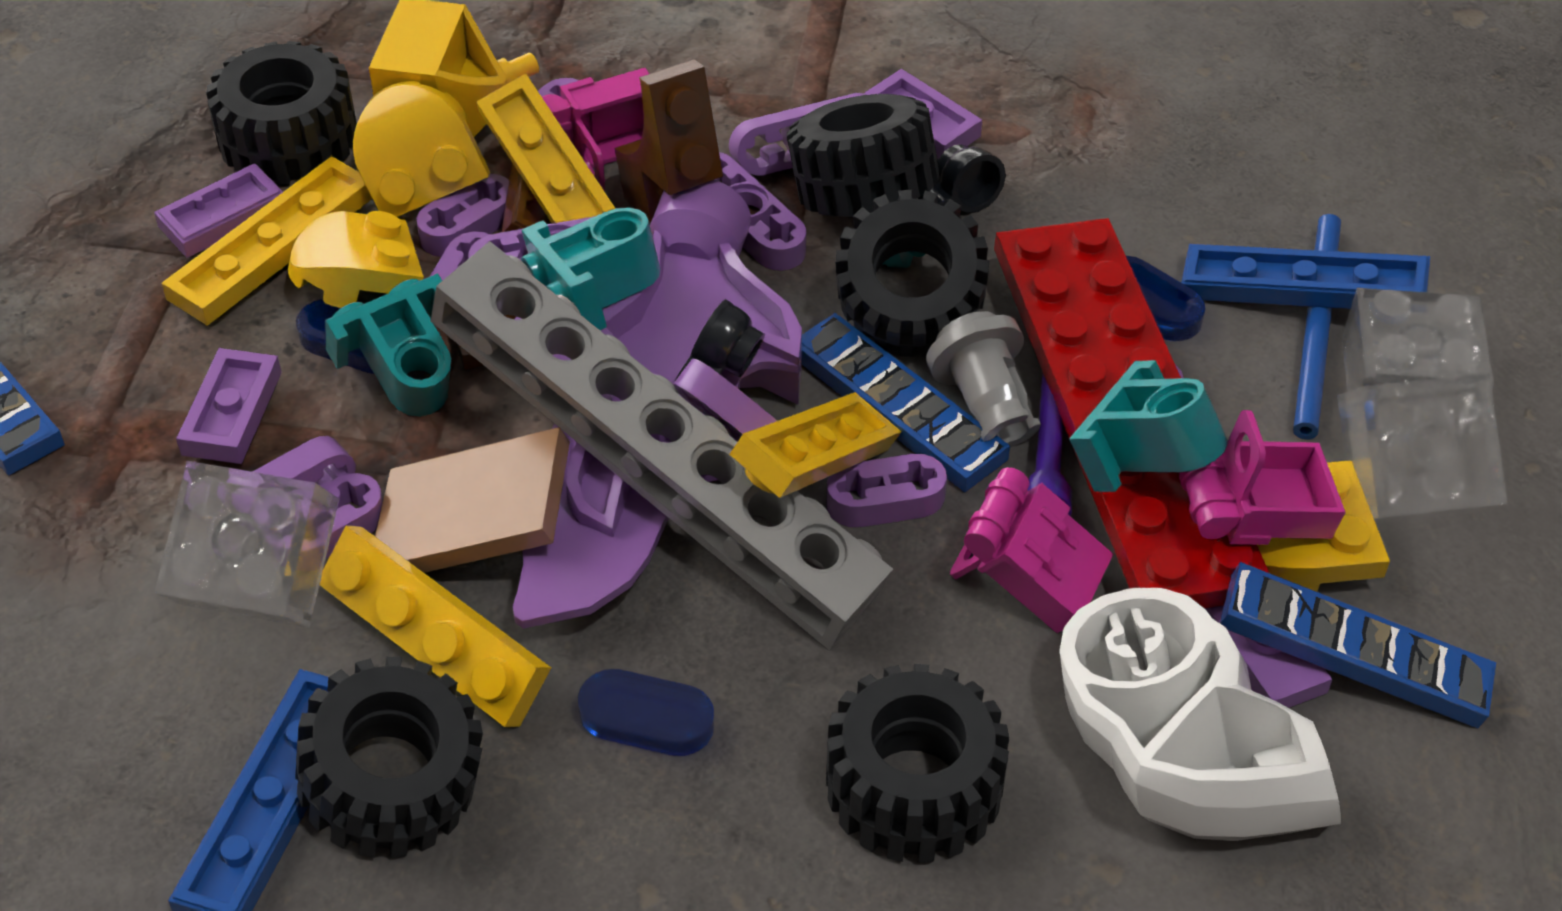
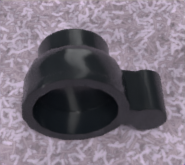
[918,144,1006,213]
[675,299,765,381]

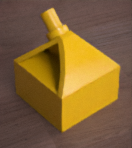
[369,0,539,137]

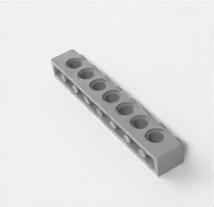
[431,241,893,650]

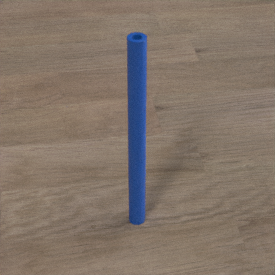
[1293,214,1341,439]

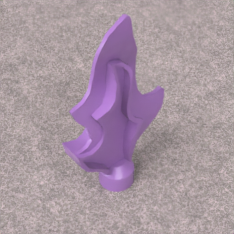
[513,180,802,629]

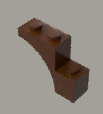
[614,59,723,222]

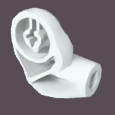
[1060,588,1341,841]

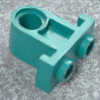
[521,207,661,330]
[325,273,451,417]
[1069,360,1228,492]

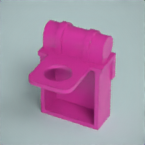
[541,67,650,192]
[1179,410,1346,545]
[950,467,1113,633]

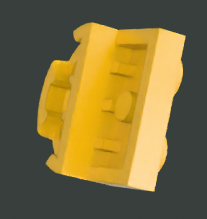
[353,81,490,217]
[288,211,424,308]
[1257,460,1390,592]

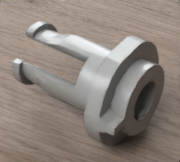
[926,311,1041,448]

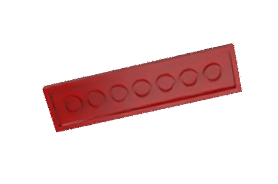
[994,218,1269,609]

